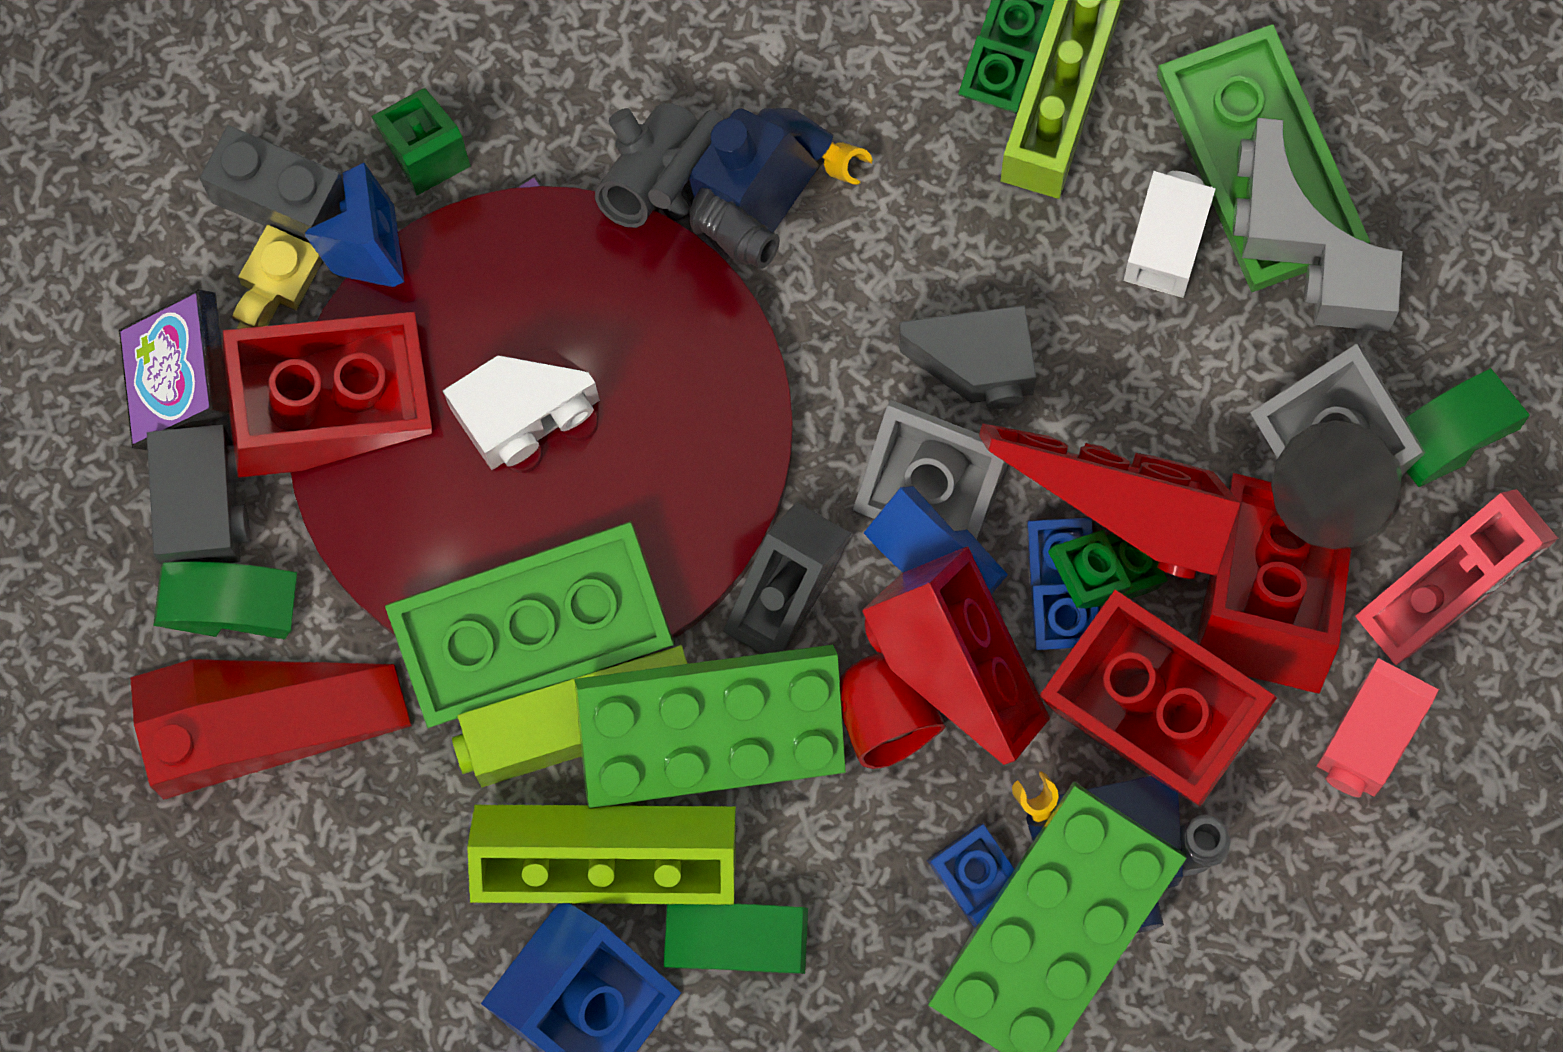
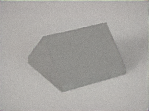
[1250,344,1426,521]
[853,400,1008,541]

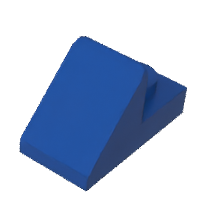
[305,163,404,287]

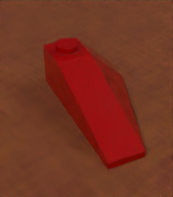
[979,423,1240,579]
[130,659,412,800]

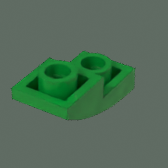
[958,0,1055,114]
[1405,368,1530,487]
[1048,530,1168,608]
[153,562,297,640]
[664,904,808,974]

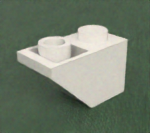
[1123,171,1216,298]
[443,356,600,470]

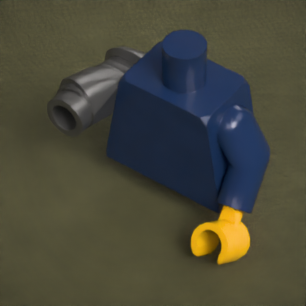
[689,108,873,269]
[1012,771,1231,933]

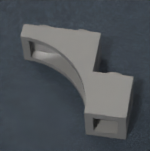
[1233,118,1403,332]

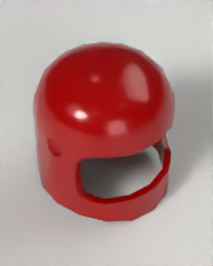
[839,653,946,769]

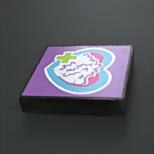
[119,289,230,450]

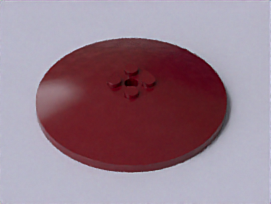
[290,186,793,670]

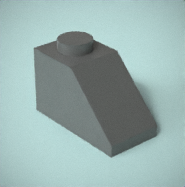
[898,305,1036,409]
[723,502,851,654]

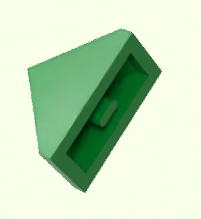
[371,88,471,195]

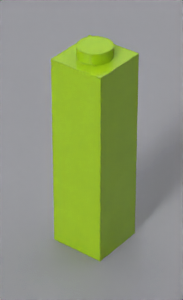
[451,645,687,788]

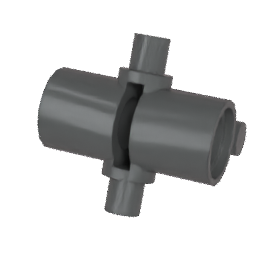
[595,103,725,228]

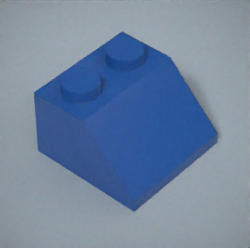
[481,903,681,1052]

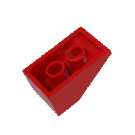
[223,312,432,478]
[1197,473,1357,694]
[862,546,1050,765]
[1039,590,1277,807]

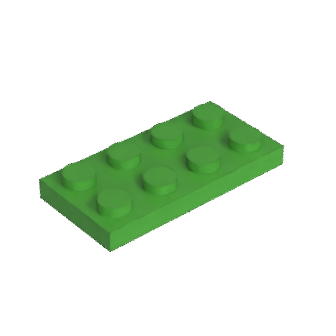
[1157,24,1370,293]
[385,521,674,728]
[574,645,846,808]
[928,781,1187,1052]

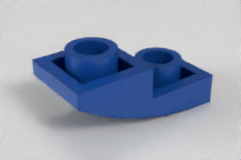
[864,486,1008,594]
[1026,517,1099,650]
[926,823,1015,928]

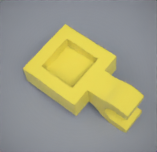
[232,224,323,329]

